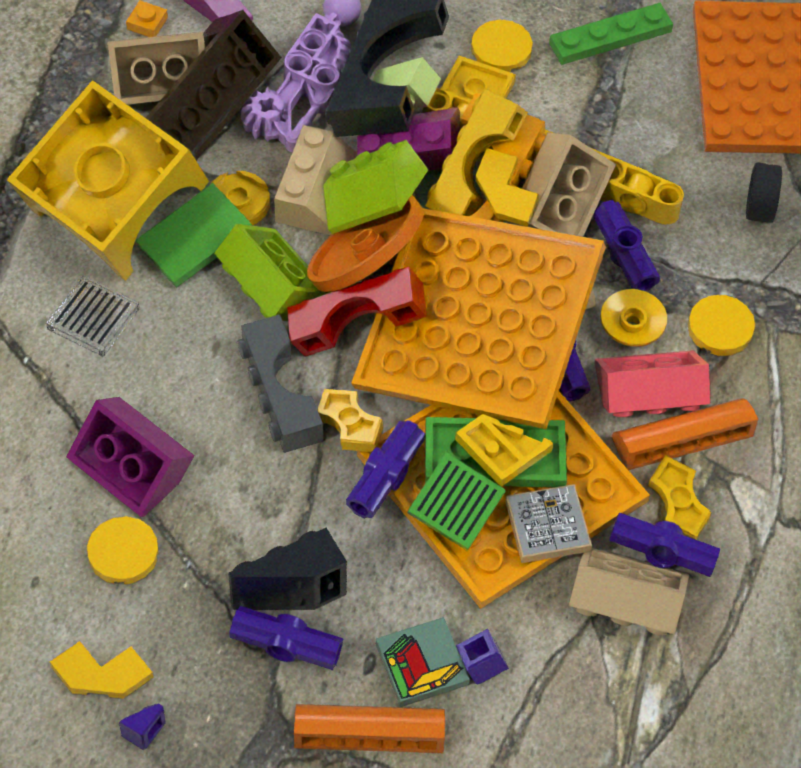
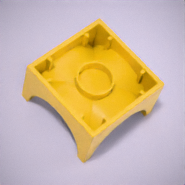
[7,80,209,281]

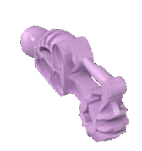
[241,0,362,152]

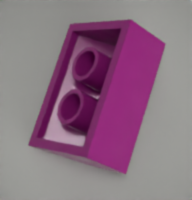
[357,107,460,171]
[66,397,195,517]

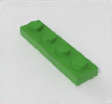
[549,3,673,65]

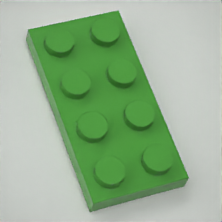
[425,417,567,487]

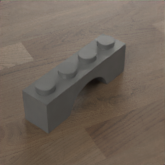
[237,315,323,453]

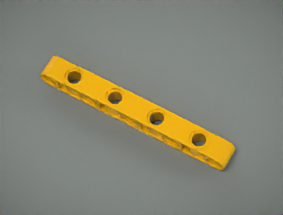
[422,88,684,225]

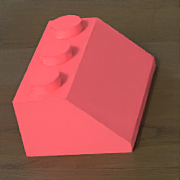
[595,350,710,417]

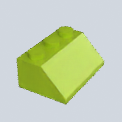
[323,140,428,234]
[214,224,331,321]

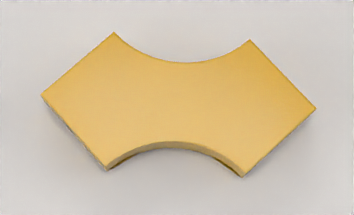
[317,389,384,452]
[648,455,711,540]

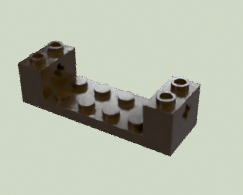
[145,10,282,161]

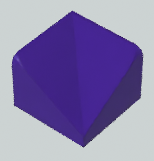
[456,629,509,685]
[119,703,166,750]

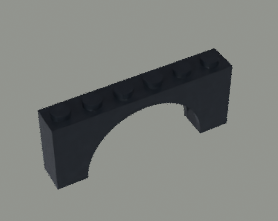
[325,0,449,137]

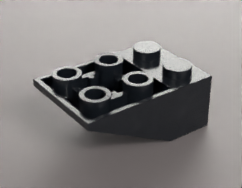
[228,527,347,610]

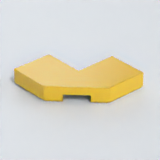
[476,148,538,227]
[50,641,154,699]

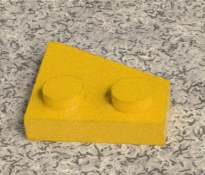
[455,414,553,487]

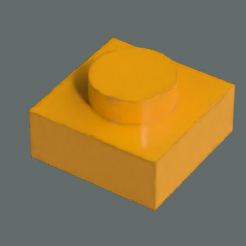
[126,0,168,37]

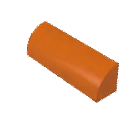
[611,398,758,470]
[294,704,445,753]

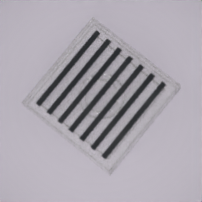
[46,275,140,357]

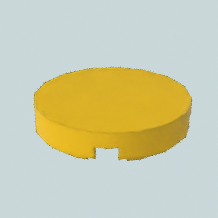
[471,19,533,72]
[210,171,270,225]
[688,295,755,356]
[87,516,158,584]

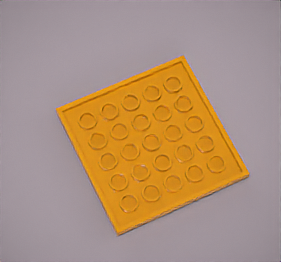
[351,208,606,429]
[357,391,650,609]

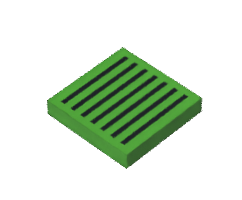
[407,452,506,551]

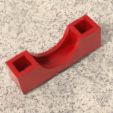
[287,267,427,357]

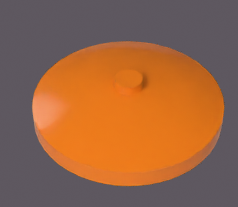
[307,195,424,292]

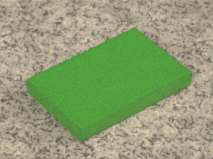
[136,183,252,288]

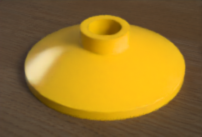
[600,289,667,347]

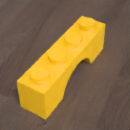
[425,89,528,216]

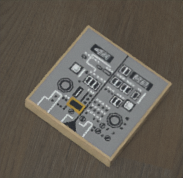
[505,484,592,563]

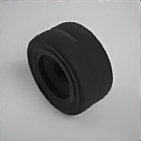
[746,162,782,223]

